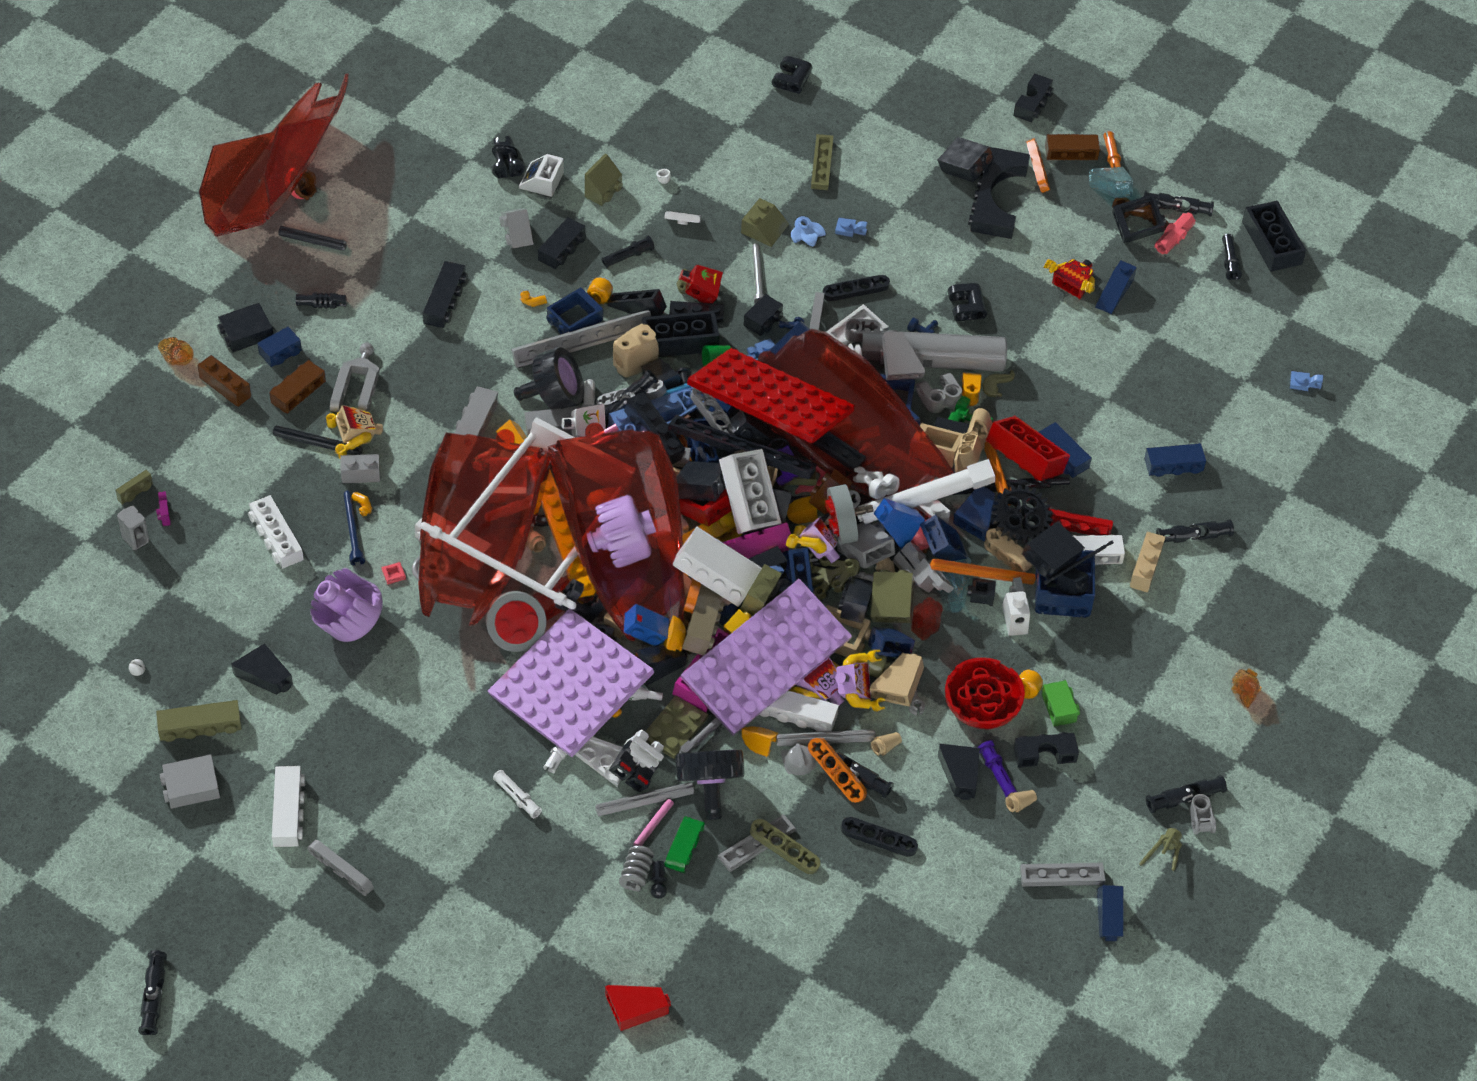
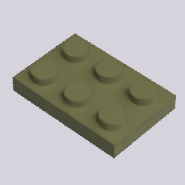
[645,695,709,759]

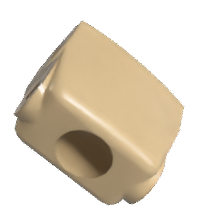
[613,324,659,378]

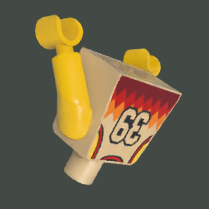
[326,405,383,459]

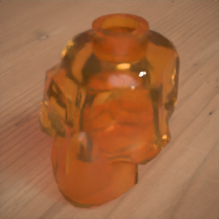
[158,337,194,366]
[1231,668,1262,708]

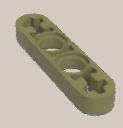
[750,819,820,874]

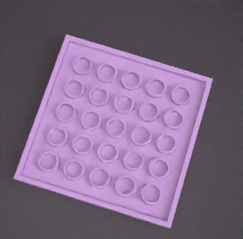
[488,608,654,757]

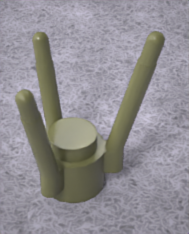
[1139,828,1182,871]

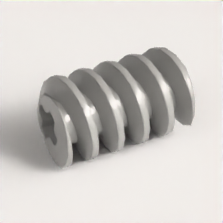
[619,846,655,892]

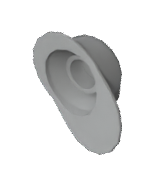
[781,743,816,775]

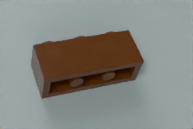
[1045,134,1100,160]
[197,355,251,407]
[269,360,326,414]

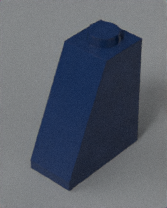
[953,487,995,542]
[1097,885,1124,942]

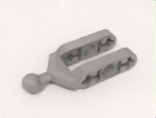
[330,342,380,412]

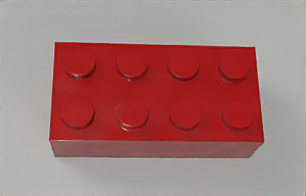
[985,416,1070,481]

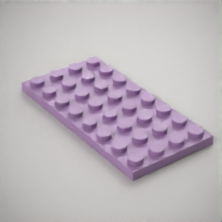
[680,579,852,736]

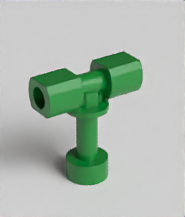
[948,396,994,423]

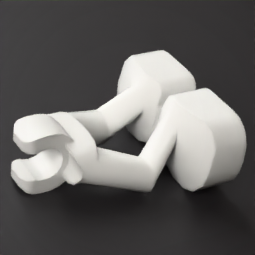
[853,467,899,499]

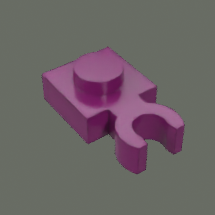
[156,491,171,526]

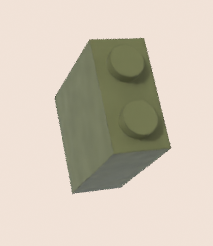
[740,564,782,616]
[871,570,914,624]

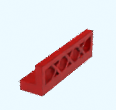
[1048,509,1113,536]

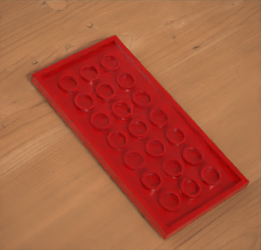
[687,348,855,443]

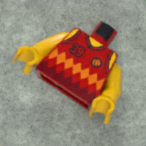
[1043,259,1095,299]

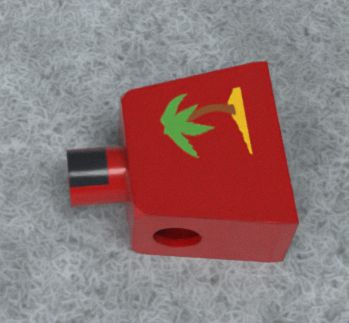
[679,265,723,304]

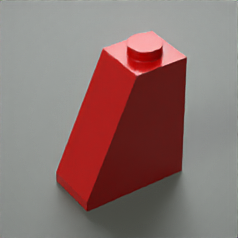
[605,985,671,1031]

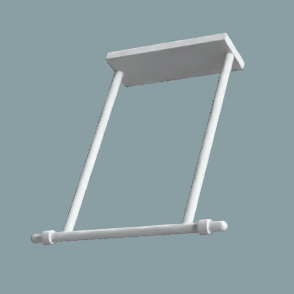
[420,417,636,609]

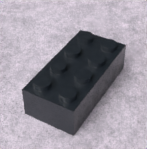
[1242,200,1307,272]
[642,311,720,357]

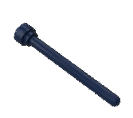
[343,490,365,566]

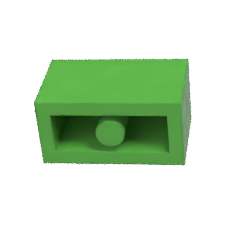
[1041,680,1080,727]

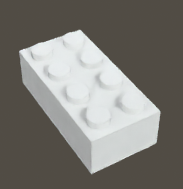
[719,449,781,534]

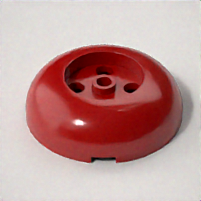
[945,657,1025,729]

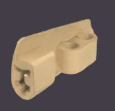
[954,408,993,473]

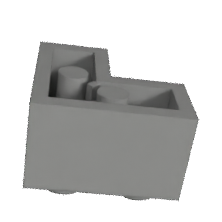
[499,209,533,248]

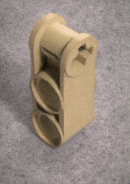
[984,528,1033,572]

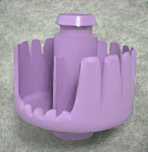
[587,495,656,568]
[310,568,383,642]

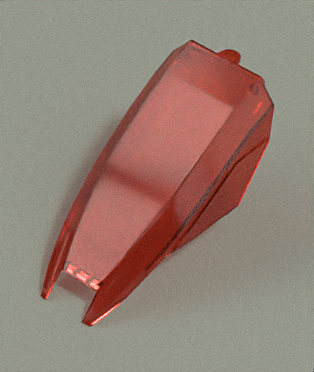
[199,74,349,237]
[758,329,954,520]
[547,423,685,641]
[418,429,554,626]

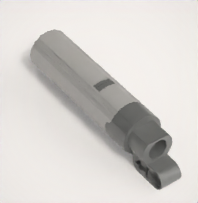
[845,319,1007,371]

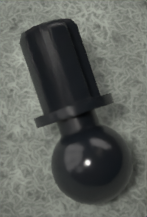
[650,860,667,899]

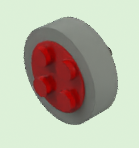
[825,484,874,545]
[486,591,546,652]

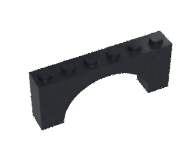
[968,147,1030,239]

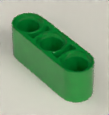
[665,816,705,873]

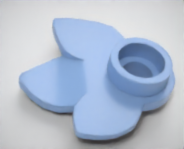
[791,216,826,247]

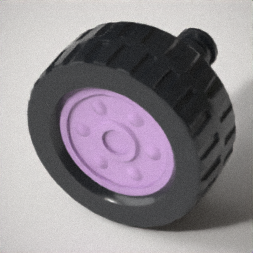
[514,347,584,410]
[676,750,744,820]

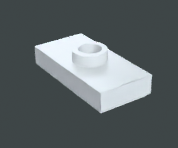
[665,211,702,225]

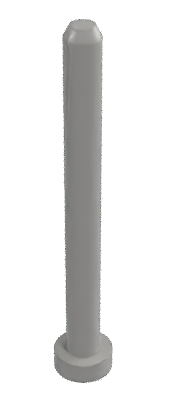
[752,243,764,304]

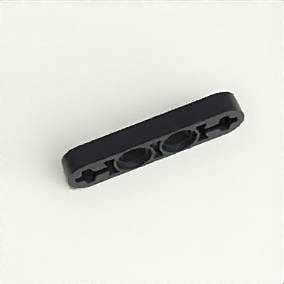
[823,275,890,301]
[841,817,918,857]

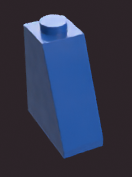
[874,498,925,549]

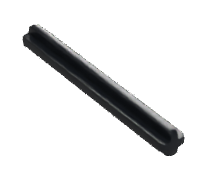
[273,425,363,455]

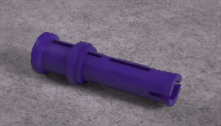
[978,741,1017,797]

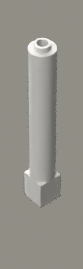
[857,459,995,524]

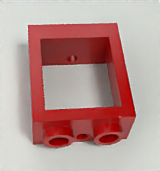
[675,489,732,527]

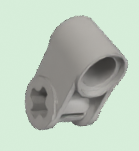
[1189,794,1216,835]

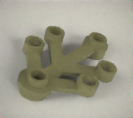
[810,555,860,600]

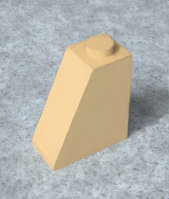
[870,653,924,706]

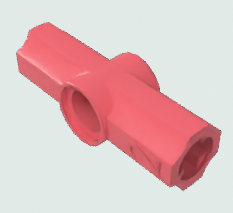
[1155,212,1196,254]

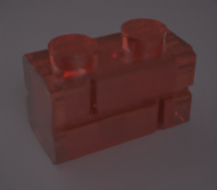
[911,597,943,641]

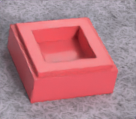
[381,562,406,585]

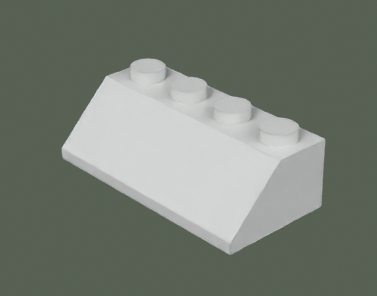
[673,527,762,607]

